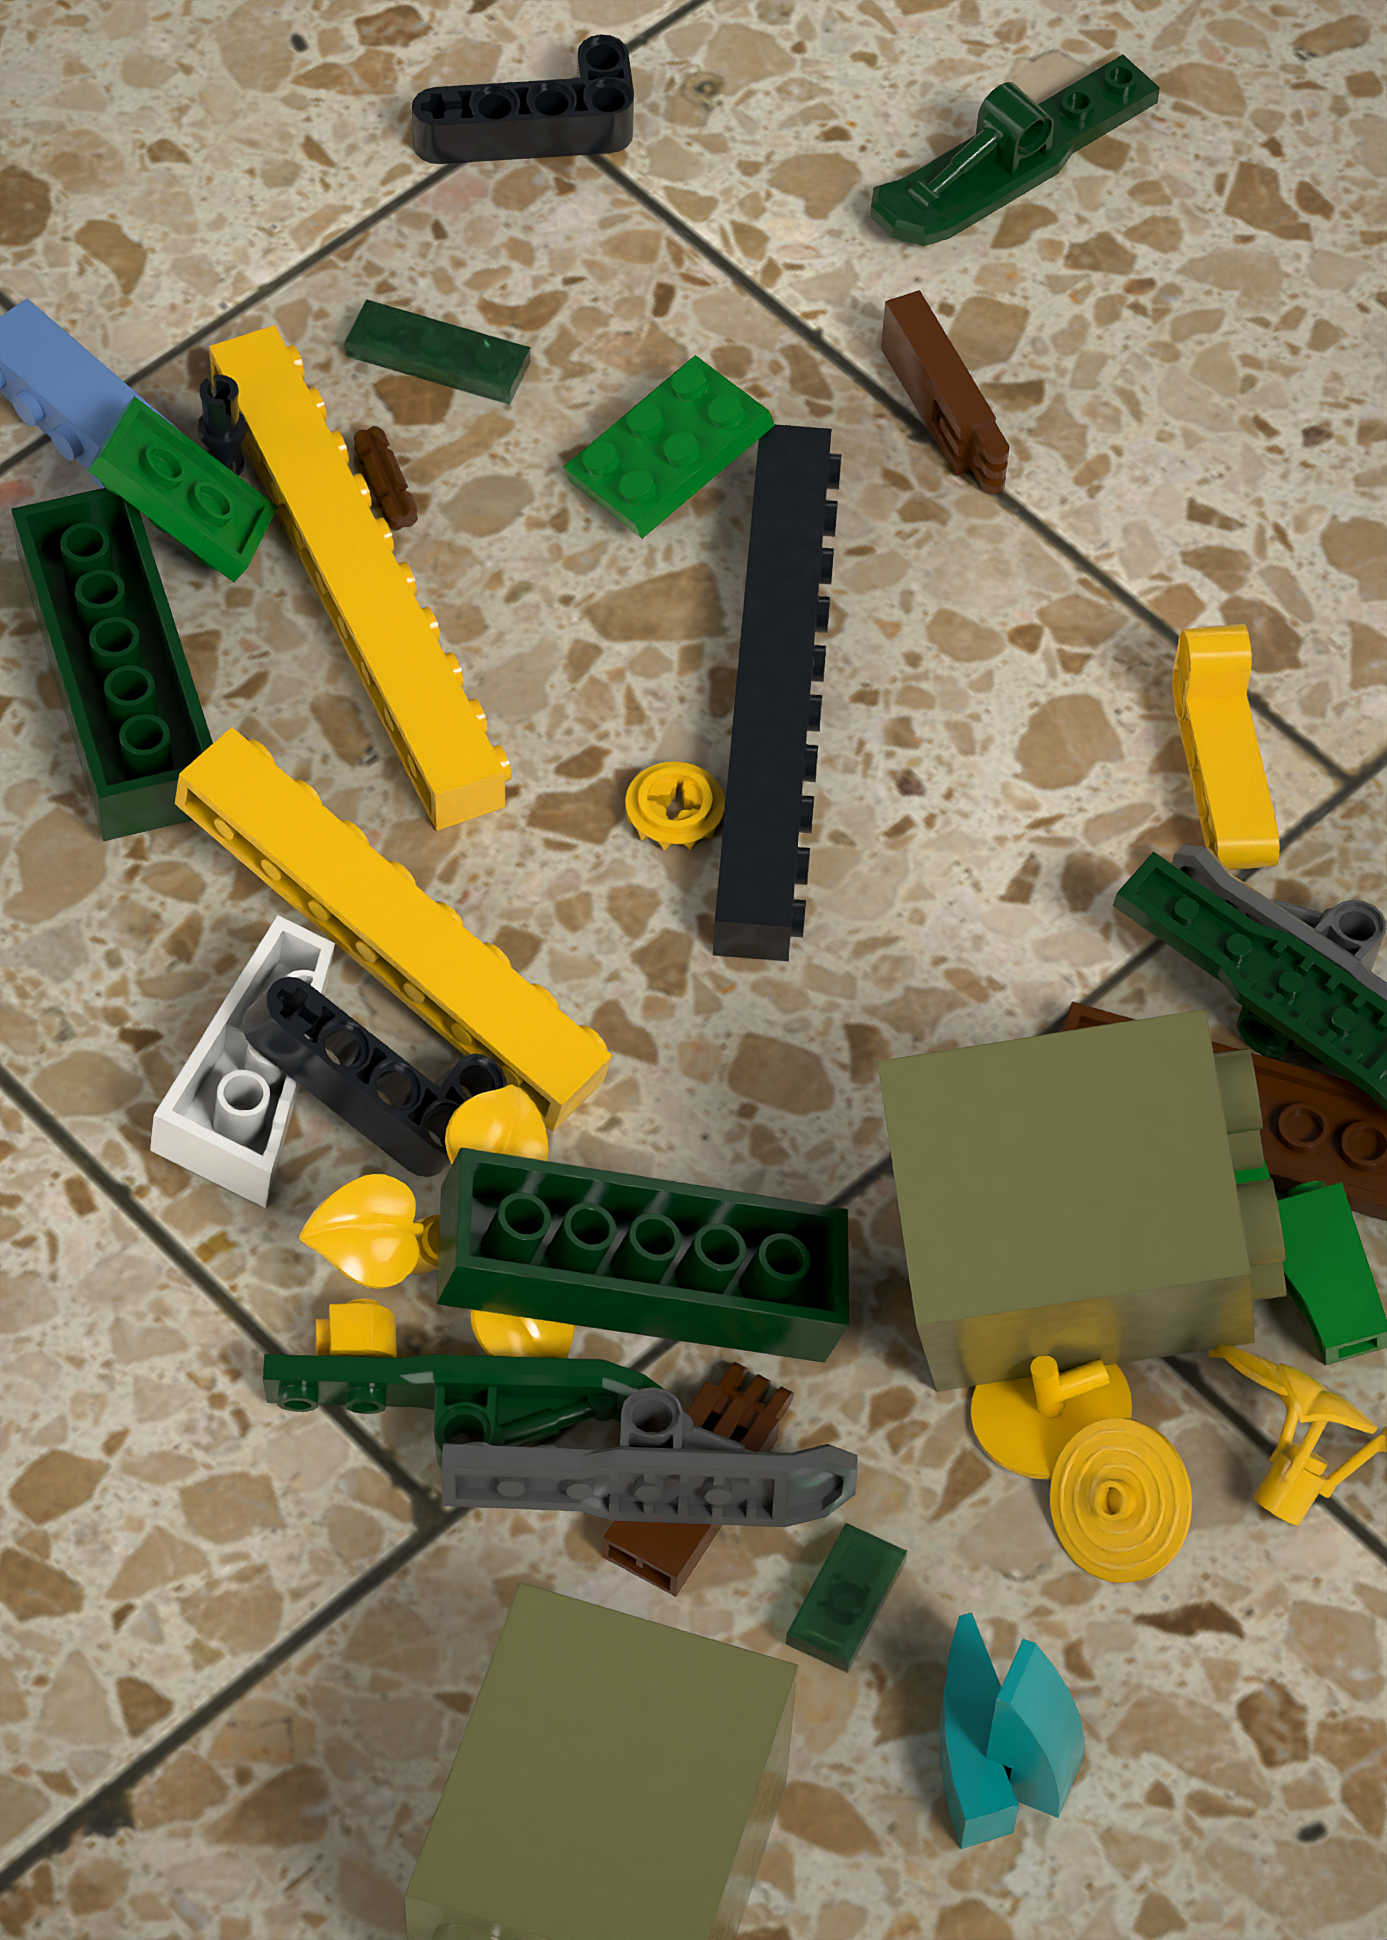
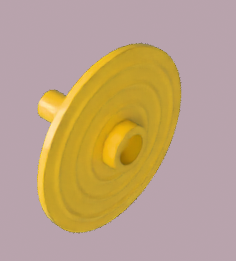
[971,1355,1132,1479]
[1050,1418,1192,1583]

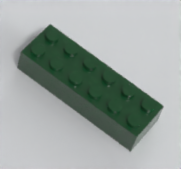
[11,488,213,842]
[436,1148,849,1363]

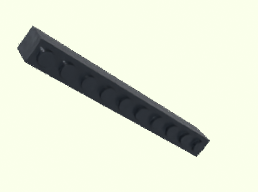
[713,424,842,962]

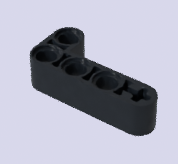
[412,34,634,164]
[242,976,507,1177]

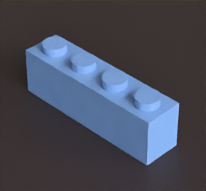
[0,298,180,489]

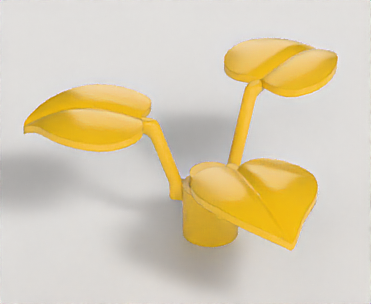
[299,1084,575,1358]
[1208,1344,1387,1526]

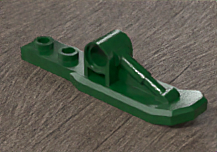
[870,54,1160,246]
[1113,851,1387,1112]
[262,1354,664,1468]

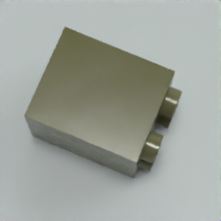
[877,1009,1287,1392]
[405,1582,799,1940]

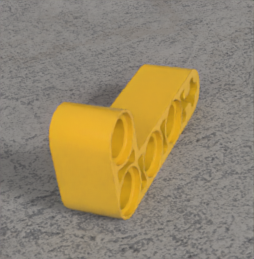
[1172,624,1280,870]

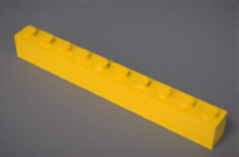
[209,325,512,831]

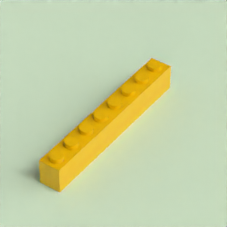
[175,727,613,1132]

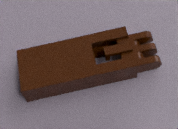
[881,290,1010,494]
[602,1362,794,1597]

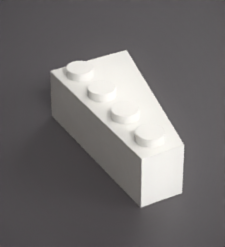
[150,915,335,1208]

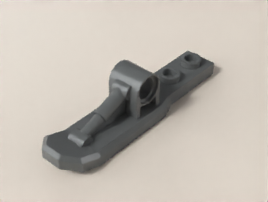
[1172,844,1387,1000]
[441,1387,858,1527]

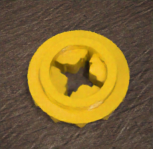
[625,761,725,851]

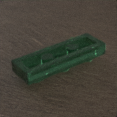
[345,299,531,405]

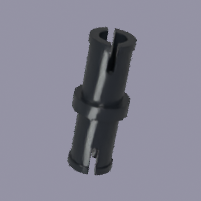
[198,375,246,476]

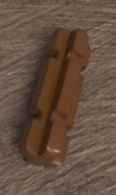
[354,426,418,531]

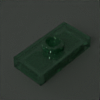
[785,1523,908,1673]

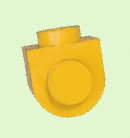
[315,1298,397,1358]

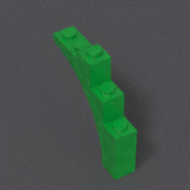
[1234,1156,1387,1365]

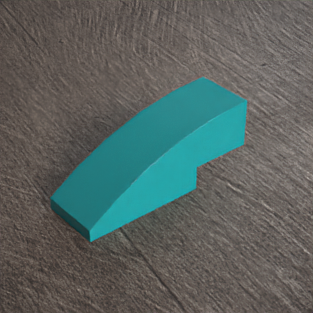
[940,1612,1019,1849]
[986,1638,1085,1818]

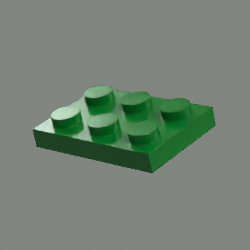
[563,355,775,539]
[87,396,278,583]

